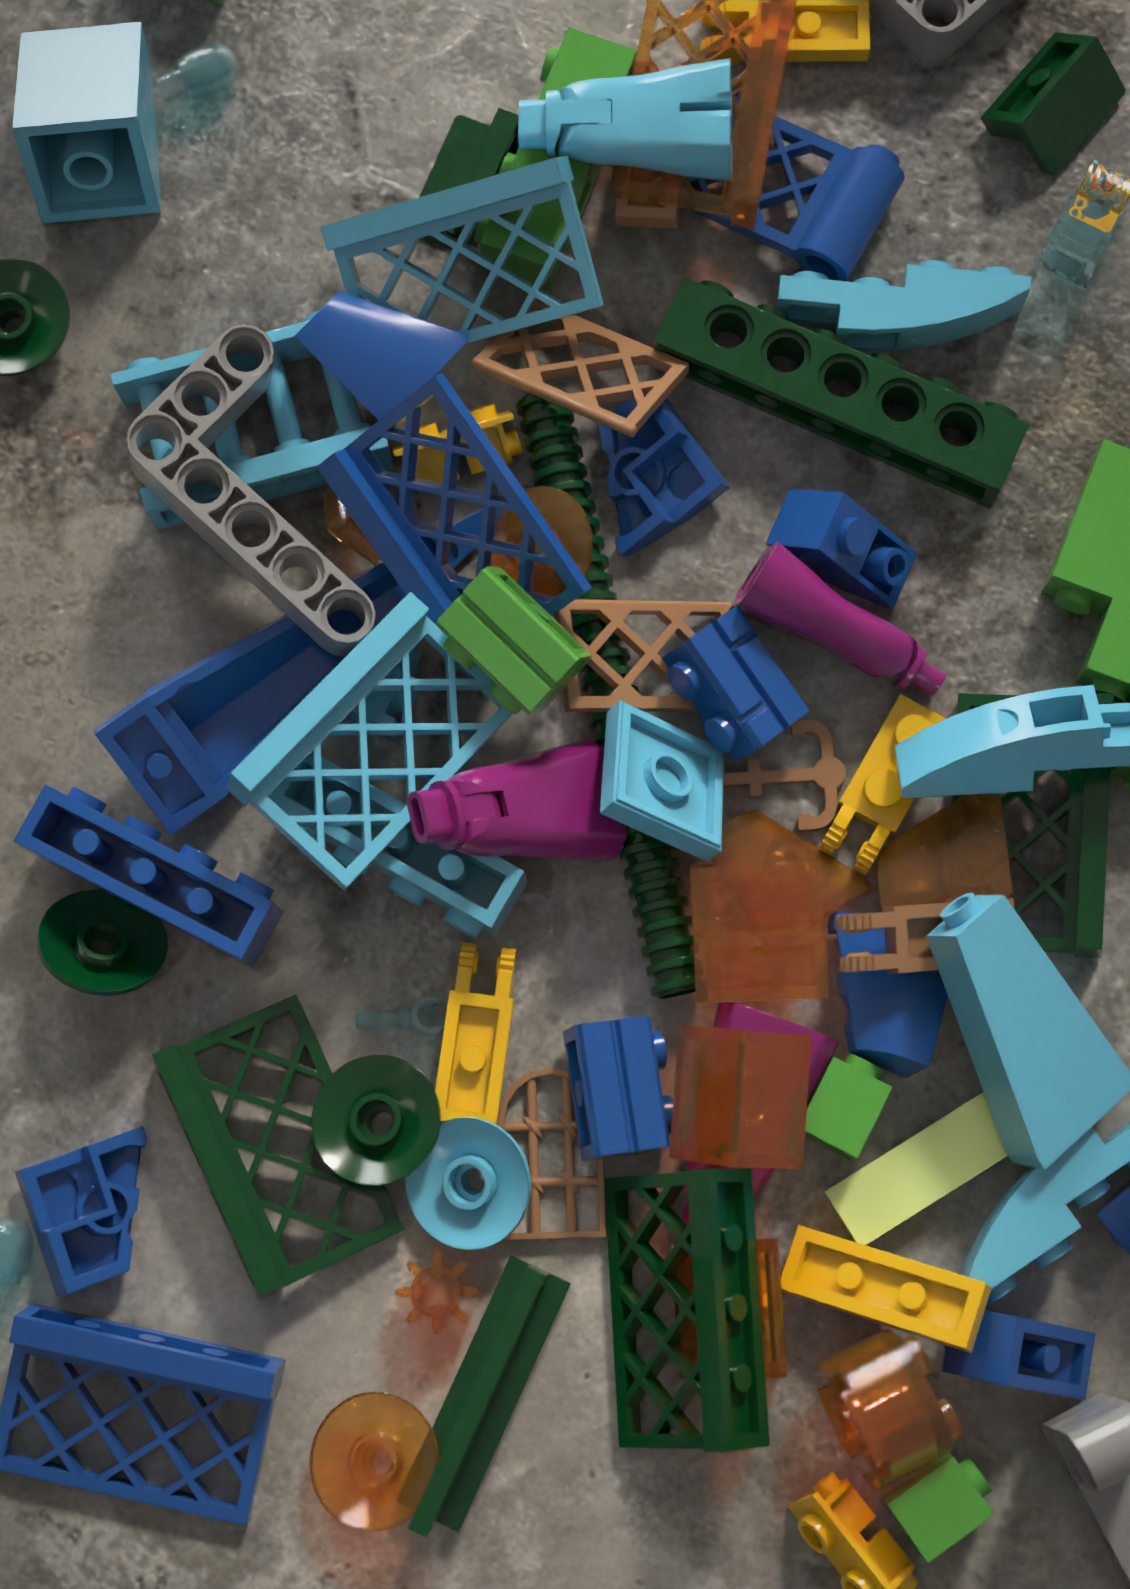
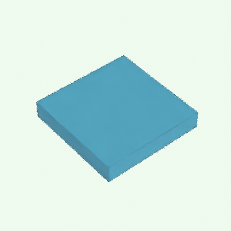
[600,700,724,862]

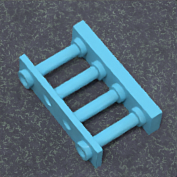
[110,311,394,530]

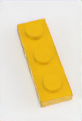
[777,1225,992,1353]

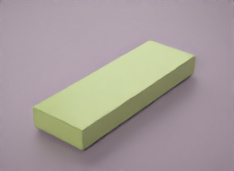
[823,1092,1008,1245]

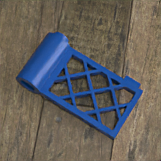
[680,85,905,282]

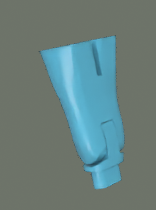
[518,58,732,182]

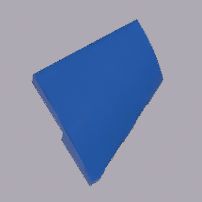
[294,291,469,420]
[599,398,730,557]
[827,911,948,1078]
[15,1126,147,1296]

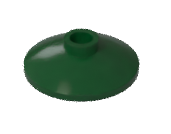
[0,258,70,376]
[37,889,168,996]
[311,1055,441,1186]

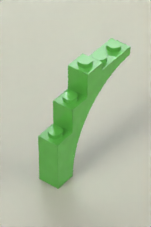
[1041,439,1130,791]

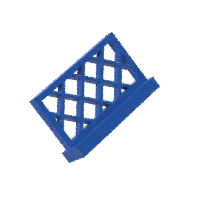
[317,373,592,678]
[0,1303,286,1526]

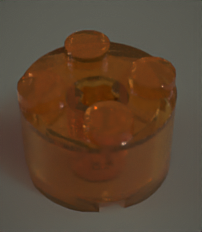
[812,1328,963,1491]

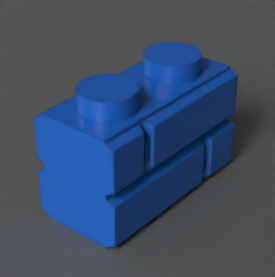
[661,605,810,763]
[563,1016,677,1161]

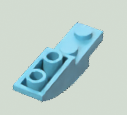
[776,260,1032,353]
[895,685,1130,798]
[960,1122,1130,1305]

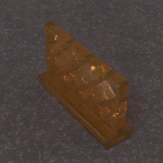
[610,0,797,229]

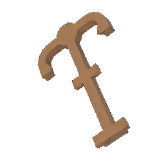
[723,719,846,832]

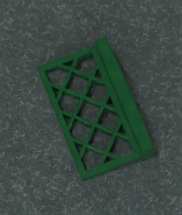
[946,693,1114,958]
[152,994,404,1300]
[604,1168,770,1452]
[398,1255,571,1538]

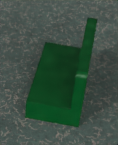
[980,32,1126,175]
[419,107,519,247]

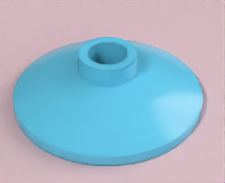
[405,1117,531,1250]

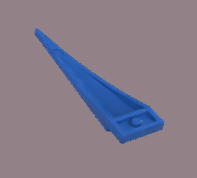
[93,485,535,836]

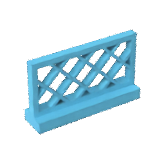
[320,155,604,344]
[226,592,513,891]

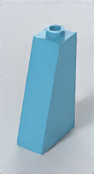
[926,893,1130,1170]

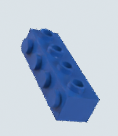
[14,784,284,968]

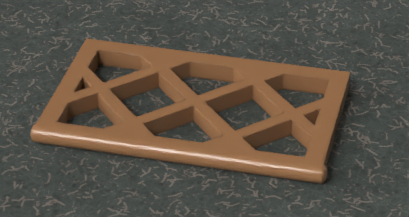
[471,299,689,438]
[554,599,731,712]

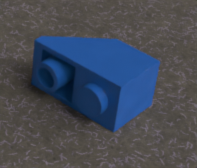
[765,489,917,608]

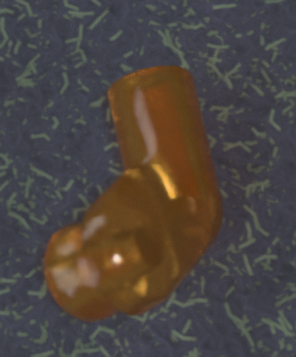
[324,489,381,566]

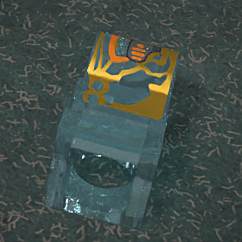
[1037,159,1130,288]

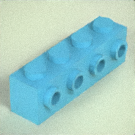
[269,754,527,939]

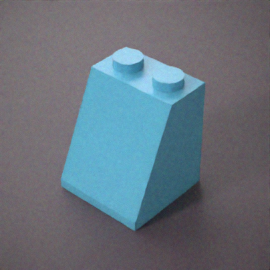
[12,22,161,224]

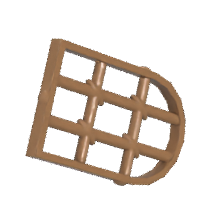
[498,1068,606,1242]

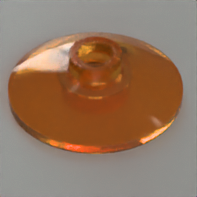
[491,486,593,598]
[309,1392,439,1531]

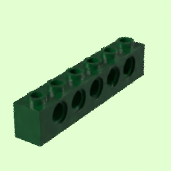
[654,277,1030,509]

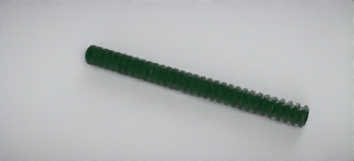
[516,389,707,999]

